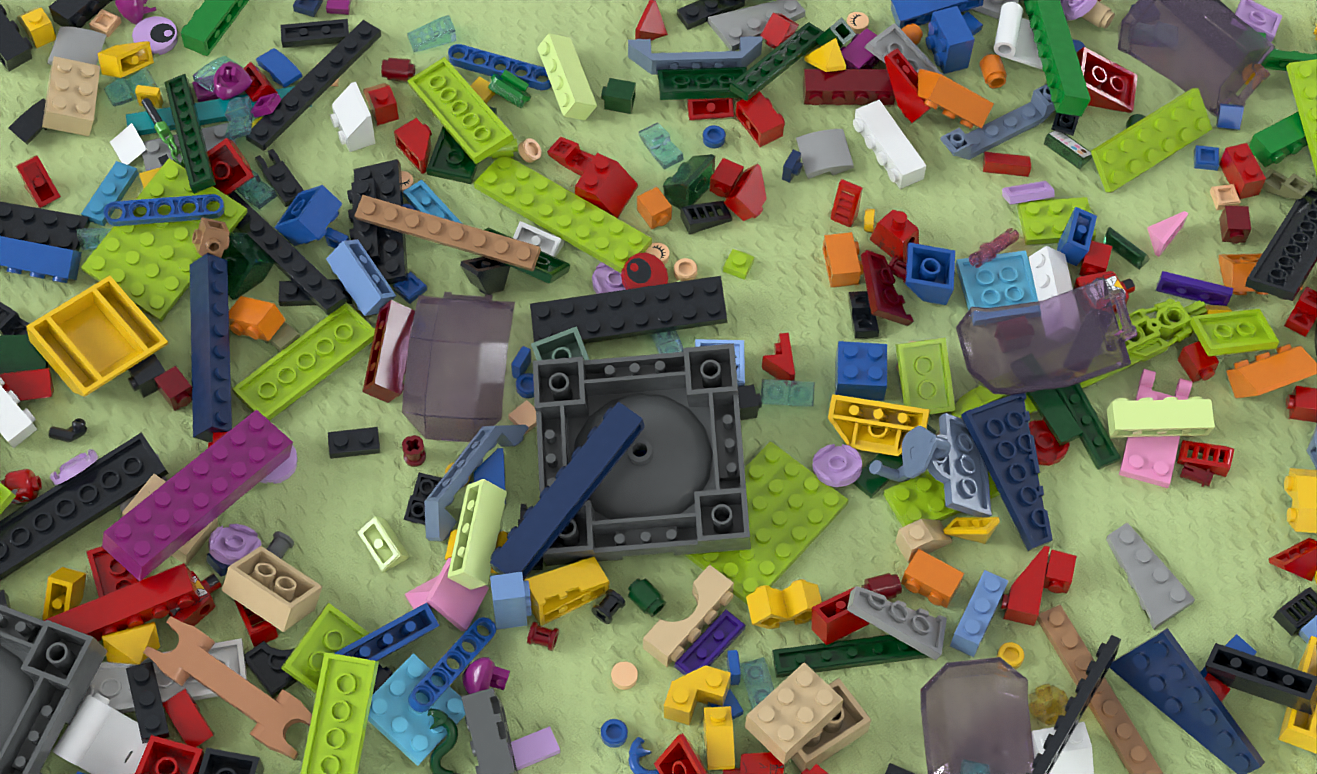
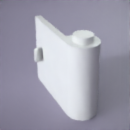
[994,2,1043,70]
[52,692,148,774]

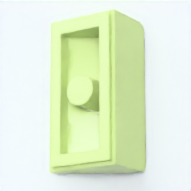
[357,516,410,572]

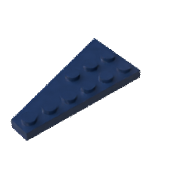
[961,390,1053,551]
[1110,628,1265,774]

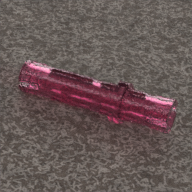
[969,228,1019,268]

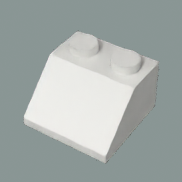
[330,82,375,152]
[1027,722,1094,774]

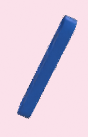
[448,44,552,90]
[104,194,225,226]
[408,617,496,712]

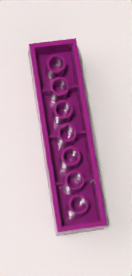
[102,409,293,581]

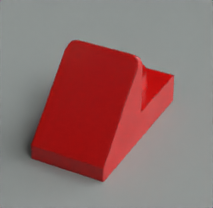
[15,155,61,208]
[762,333,795,387]

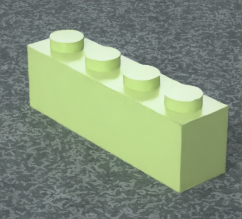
[537,33,597,120]
[1107,396,1215,438]
[447,479,507,590]

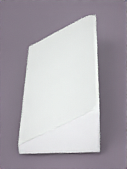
[513,221,565,257]

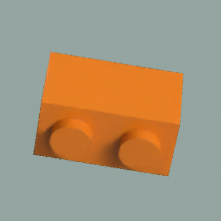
[822,232,864,288]
[229,296,286,341]
[901,549,964,608]

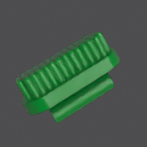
[488,69,531,108]

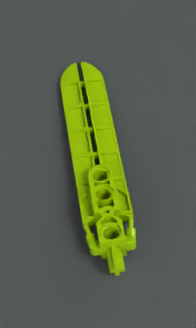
[951,298,1207,418]

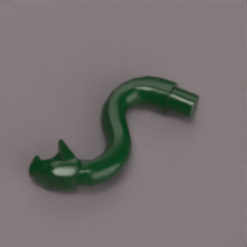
[427,708,458,774]

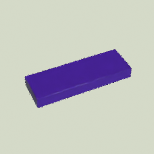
[1156,271,1233,306]
[674,609,746,675]

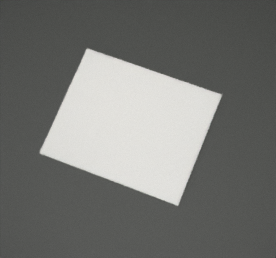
[110,123,147,165]

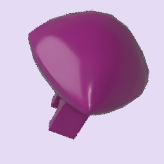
[115,0,156,25]
[214,61,252,100]
[462,657,510,694]

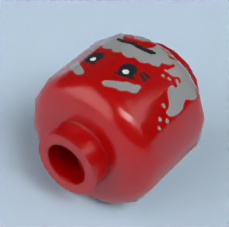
[1,469,42,504]

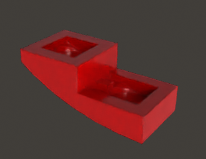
[547,136,595,176]
[1284,287,1317,337]
[162,688,214,747]

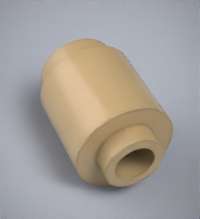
[1082,1,1115,29]

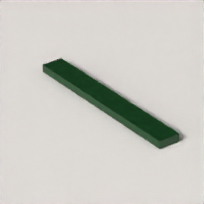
[164,74,216,194]

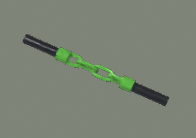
[142,98,185,168]

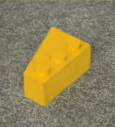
[524,557,609,626]

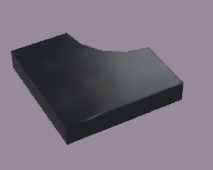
[244,641,298,698]

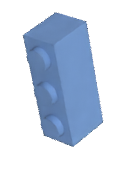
[326,239,396,316]
[950,570,1008,657]
[490,572,532,630]

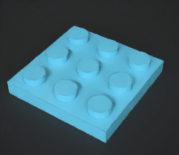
[955,250,1041,324]
[368,653,466,766]

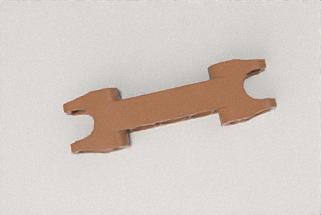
[143,616,312,761]

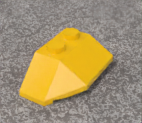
[828,394,930,457]

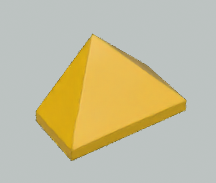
[804,38,846,72]
[943,517,1000,544]
[101,622,160,665]

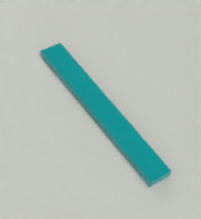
[126,86,312,136]

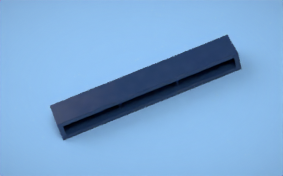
[190,253,232,442]
[490,402,645,581]

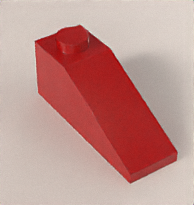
[884,48,931,123]
[1000,546,1050,626]

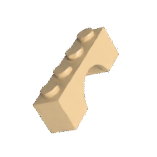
[643,565,734,667]

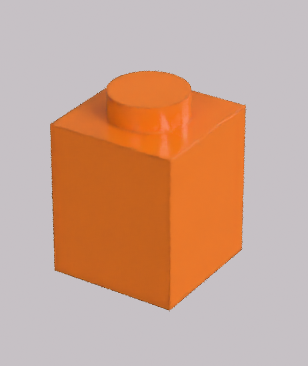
[637,187,672,230]

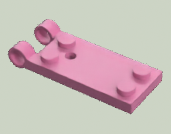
[1119,369,1192,488]

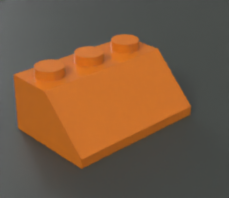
[918,69,994,129]
[1219,253,1303,295]
[1226,344,1317,398]

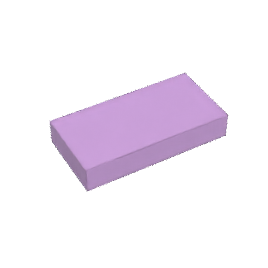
[1002,181,1054,205]
[511,726,560,770]

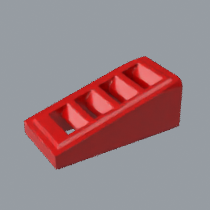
[831,179,863,227]
[1177,440,1234,477]
[234,600,278,647]

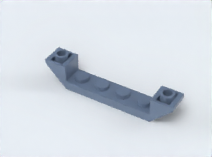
[628,36,763,75]
[940,84,1055,160]
[424,424,529,541]

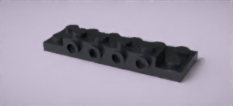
[347,159,408,284]

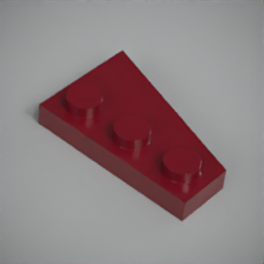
[861,250,914,326]

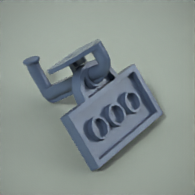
[869,413,992,517]

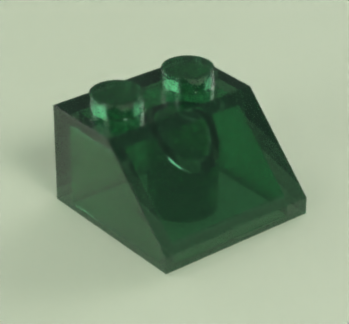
[663,154,716,210]
[221,232,274,300]

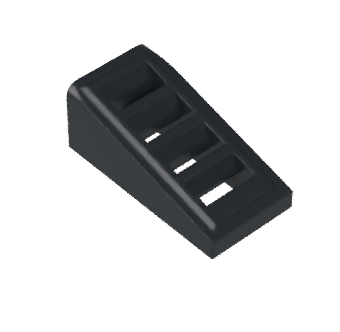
[680,200,733,235]
[1273,587,1317,636]

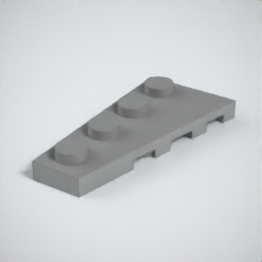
[708,0,805,51]
[864,23,943,75]
[1106,523,1195,630]
[847,586,947,660]

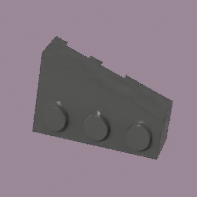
[461,688,518,774]

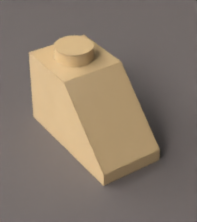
[895,519,953,563]

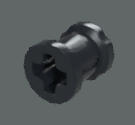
[592,589,626,624]

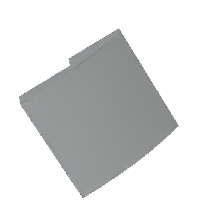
[47,27,106,65]
[796,129,854,179]

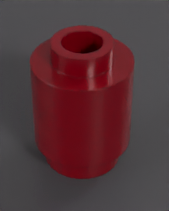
[381,58,415,82]
[861,573,902,600]

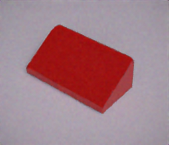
[243,62,278,102]
[686,98,734,120]
[983,151,1031,177]
[0,368,54,401]

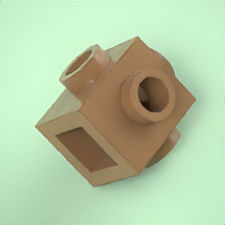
[192,218,230,258]

